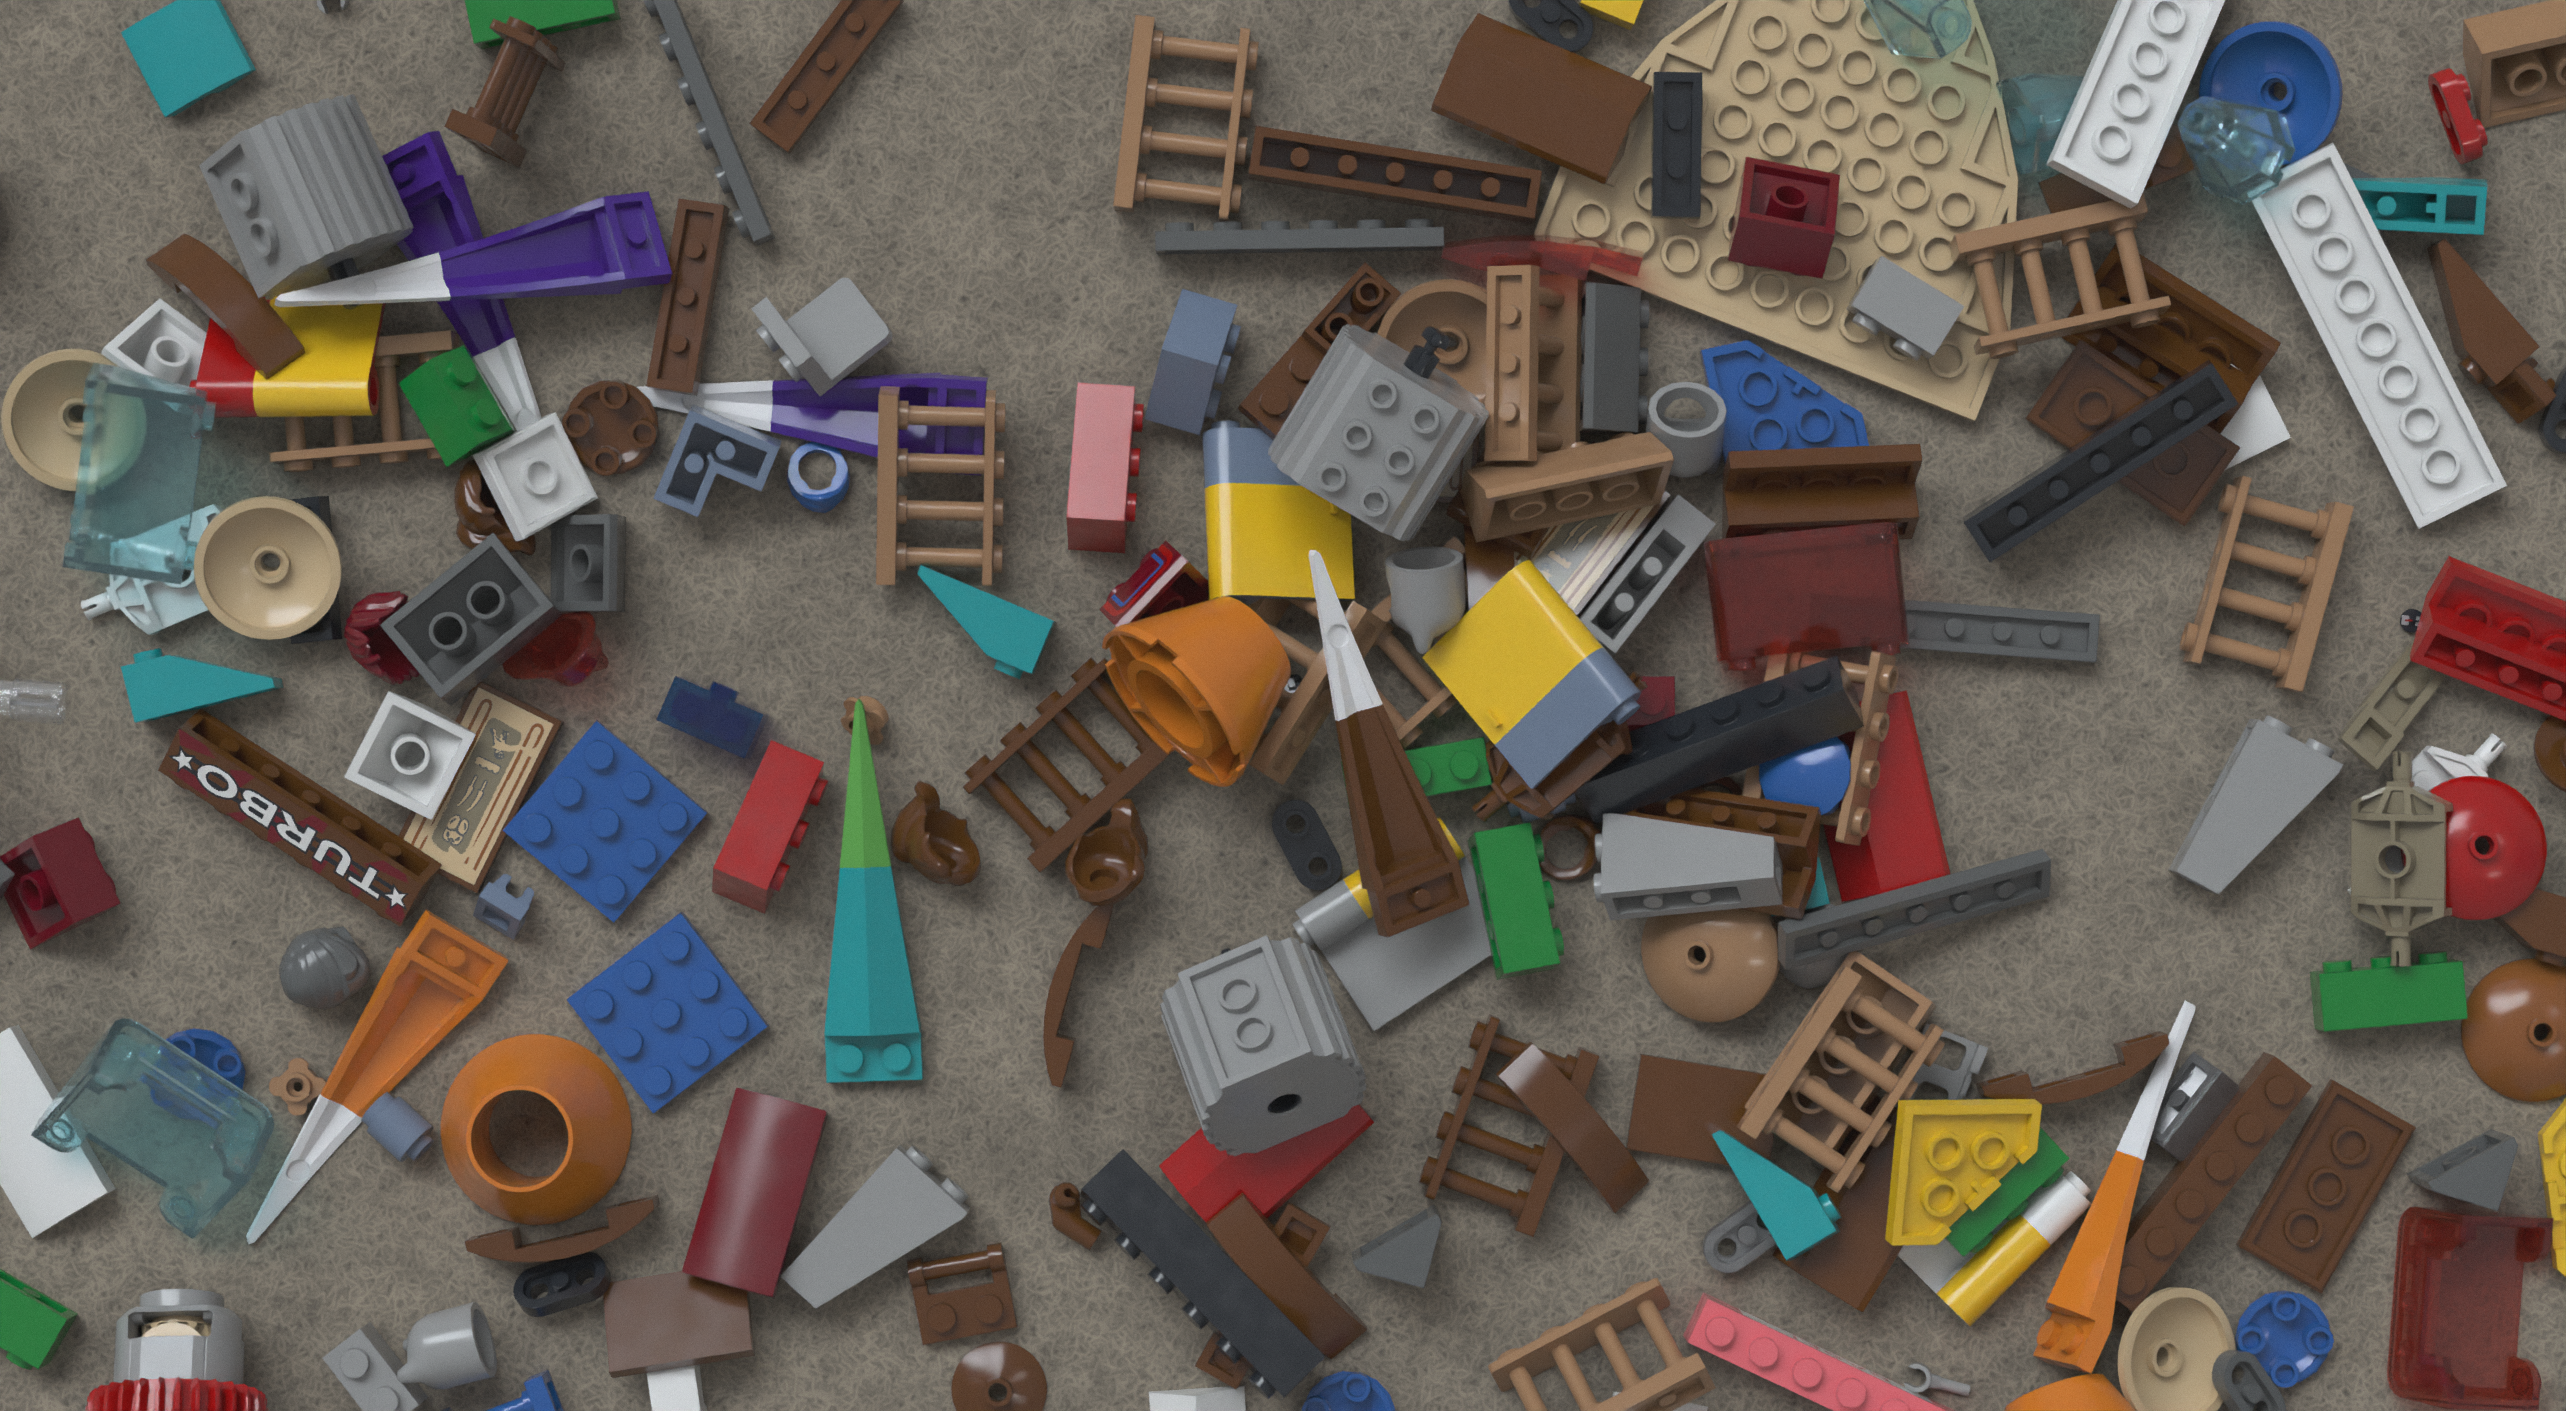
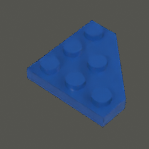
[1700,340,1869,466]

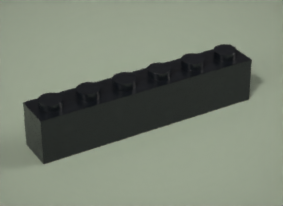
[1963,360,2238,562]
[1576,656,1864,824]
[1080,1149,1325,1401]

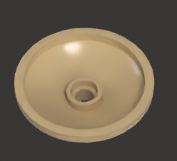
[1,349,150,491]
[194,496,342,640]
[2118,1287,2236,1411]

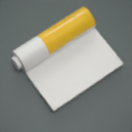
[1898,1171,2091,1327]

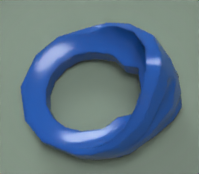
[787,442,850,513]

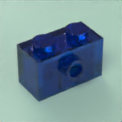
[656,676,769,759]

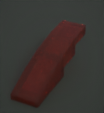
[1441,235,1644,281]

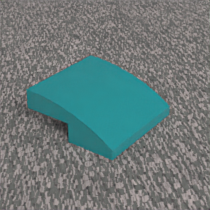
[121,0,256,117]

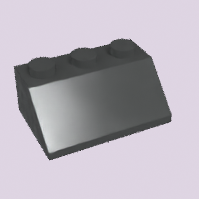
[1579,283,1649,434]
[380,533,563,706]

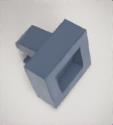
[473,874,534,940]

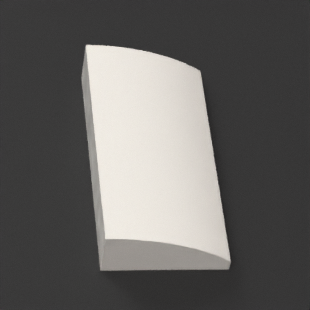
[0,1025,115,1238]

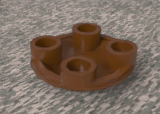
[562,380,659,476]

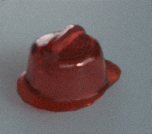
[502,611,609,687]

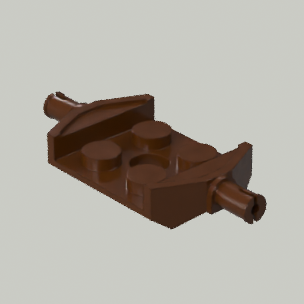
[1472,671,1648,822]

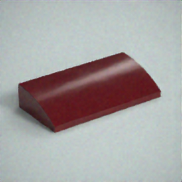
[682,1087,828,1299]

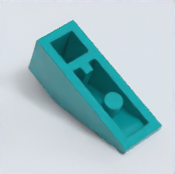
[2352,177,2487,235]
[917,565,1056,679]
[121,648,284,723]
[1712,1130,1842,1261]

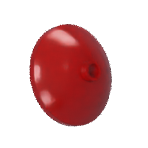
[2401,776,2547,920]

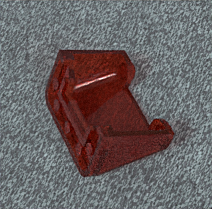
[1704,522,1910,671]
[2387,1206,2554,1410]

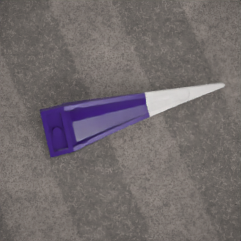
[382,131,542,431]
[274,191,672,307]
[637,372,988,476]

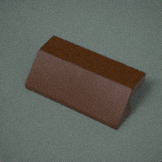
[1431,13,1652,184]
[2061,243,2281,434]
[1722,444,1922,547]
[1625,788,1821,919]
[1772,1095,1903,1312]

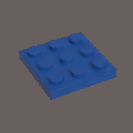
[503,720,707,922]
[566,912,769,1113]

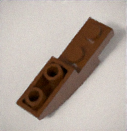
[1237,262,1401,440]

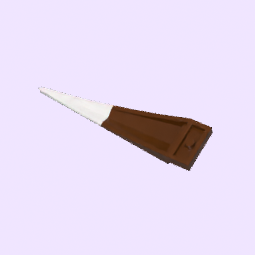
[1309,550,1470,938]

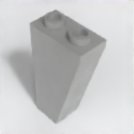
[1579,494,1716,657]
[2168,715,2343,894]
[1594,813,1783,921]
[780,1145,970,1309]

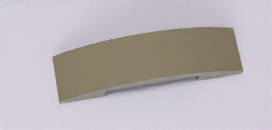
[2338,639,2448,772]

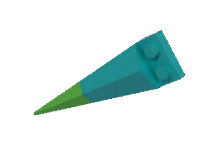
[824,699,923,1083]

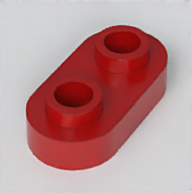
[2428,68,2488,165]

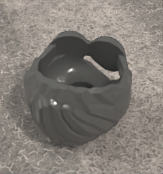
[279,926,370,1010]

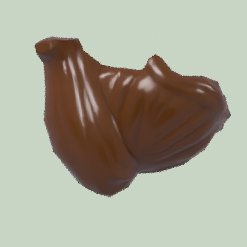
[454,459,536,556]
[891,781,981,886]
[1065,798,1149,906]

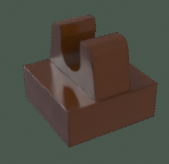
[2487,358,2557,424]

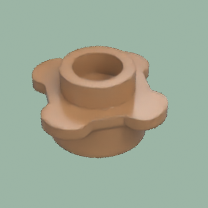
[841,696,889,745]
[269,1058,326,1115]

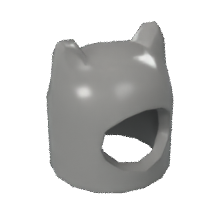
[1646,382,1727,478]
[1385,546,1466,654]
[397,1302,497,1389]

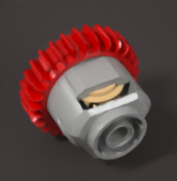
[85,1289,268,1411]

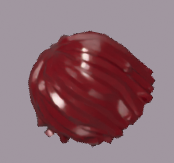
[344,591,420,685]

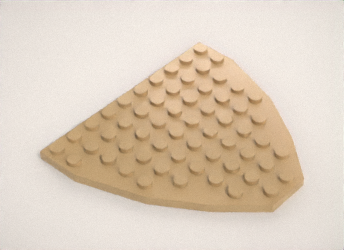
[1528,0,2018,422]

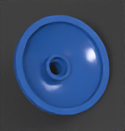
[2199,21,2343,166]

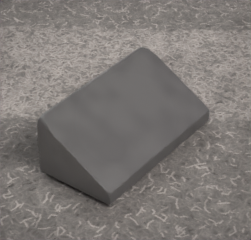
[2151,1052,2239,1161]

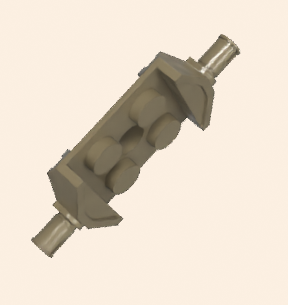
[2351,751,2453,966]

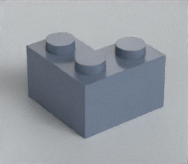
[1144,289,1241,435]
[653,404,782,517]

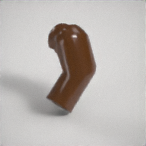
[1049,1182,1102,1251]

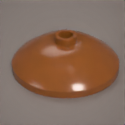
[2461,958,2566,1102]

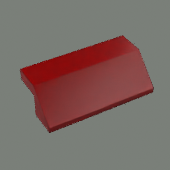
[2410,556,2566,721]
[1823,690,1951,902]
[1159,1104,1375,1222]

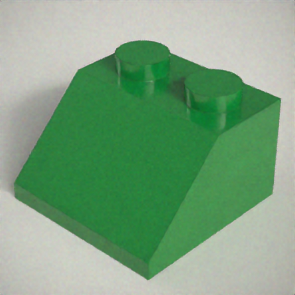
[398,345,516,467]

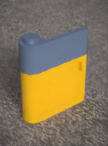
[1202,420,1355,605]
[1422,560,1641,789]

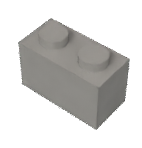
[1846,256,1964,361]
[322,1322,428,1411]

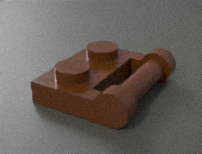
[907,1242,1018,1345]

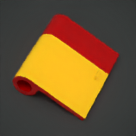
[189,296,386,418]

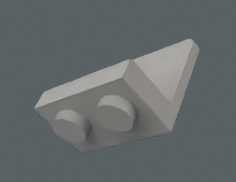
[751,278,893,396]

